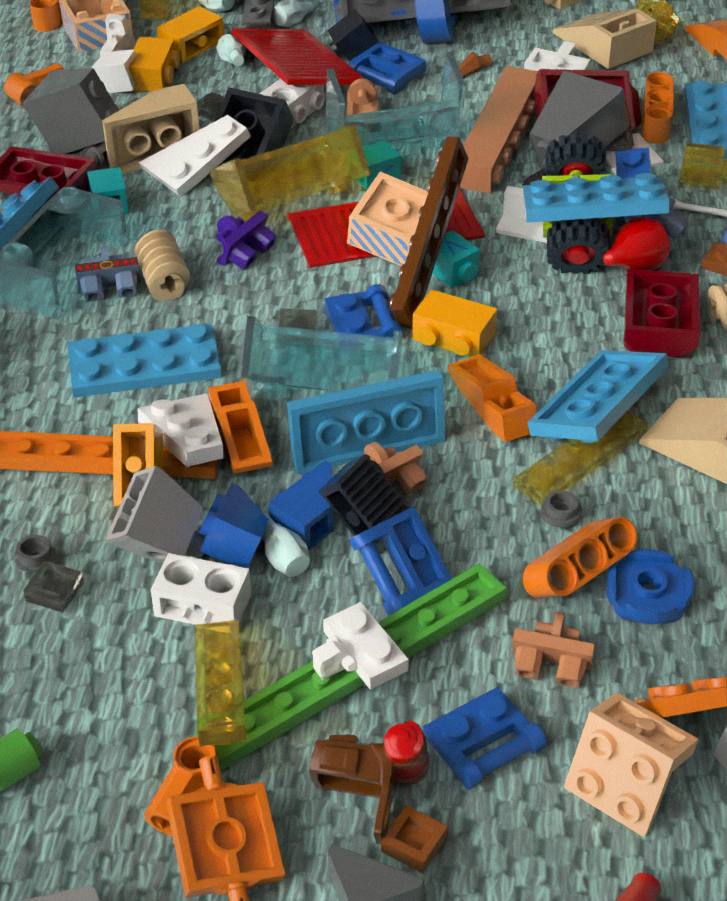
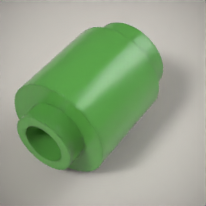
[0,728,43,793]

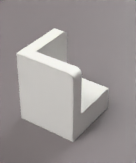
[92,49,136,93]

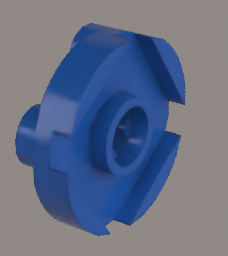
[606,549,694,624]

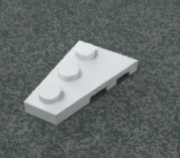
[139,115,251,196]
[138,393,223,467]

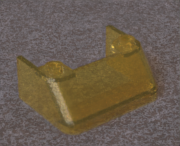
[209,123,371,222]

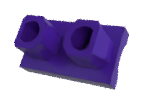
[216,210,277,270]

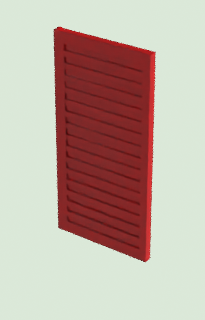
[232,28,364,85]
[287,188,485,268]

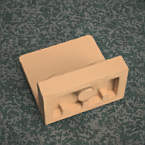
[564,692,699,836]

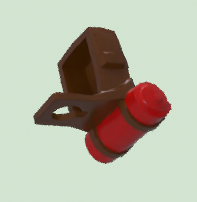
[309,720,430,844]

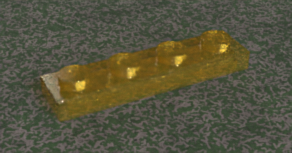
[513,411,648,506]
[195,620,247,746]

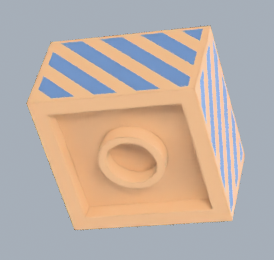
[59,0,133,53]
[347,172,428,266]

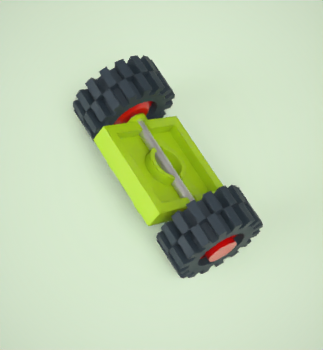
[542,132,613,274]

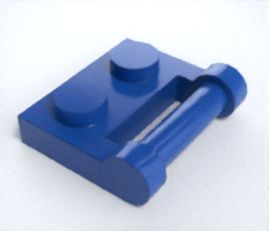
[348,42,426,95]
[324,284,404,350]
[349,506,452,616]
[423,687,547,790]

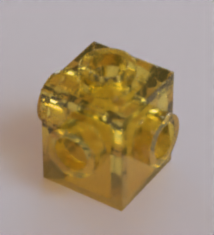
[634,0,680,44]

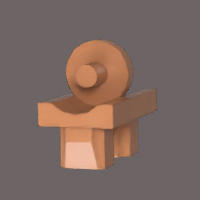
[347,78,378,133]
[364,442,428,495]
[512,612,595,689]

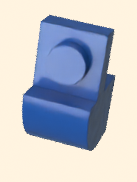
[414,0,457,44]

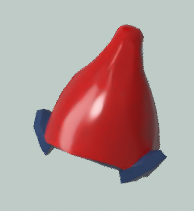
[603,214,671,271]

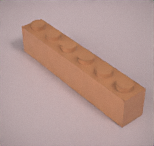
[460,66,538,194]

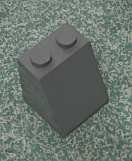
[22,68,119,154]
[530,71,630,172]

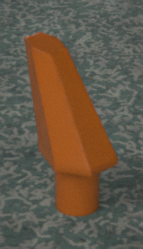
[453,52,492,81]

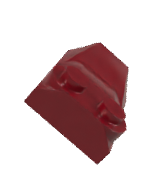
[534,69,642,131]
[0,146,98,214]
[623,269,700,358]

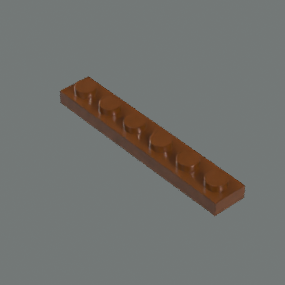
[390,137,469,329]

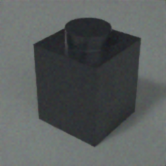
[328,9,379,62]

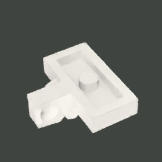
[100,14,135,56]
[524,41,591,71]
[312,602,409,690]

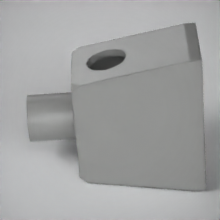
[105,466,206,563]

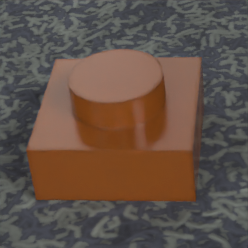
[702,242,727,276]
[381,805,448,874]

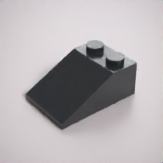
[210,87,294,183]

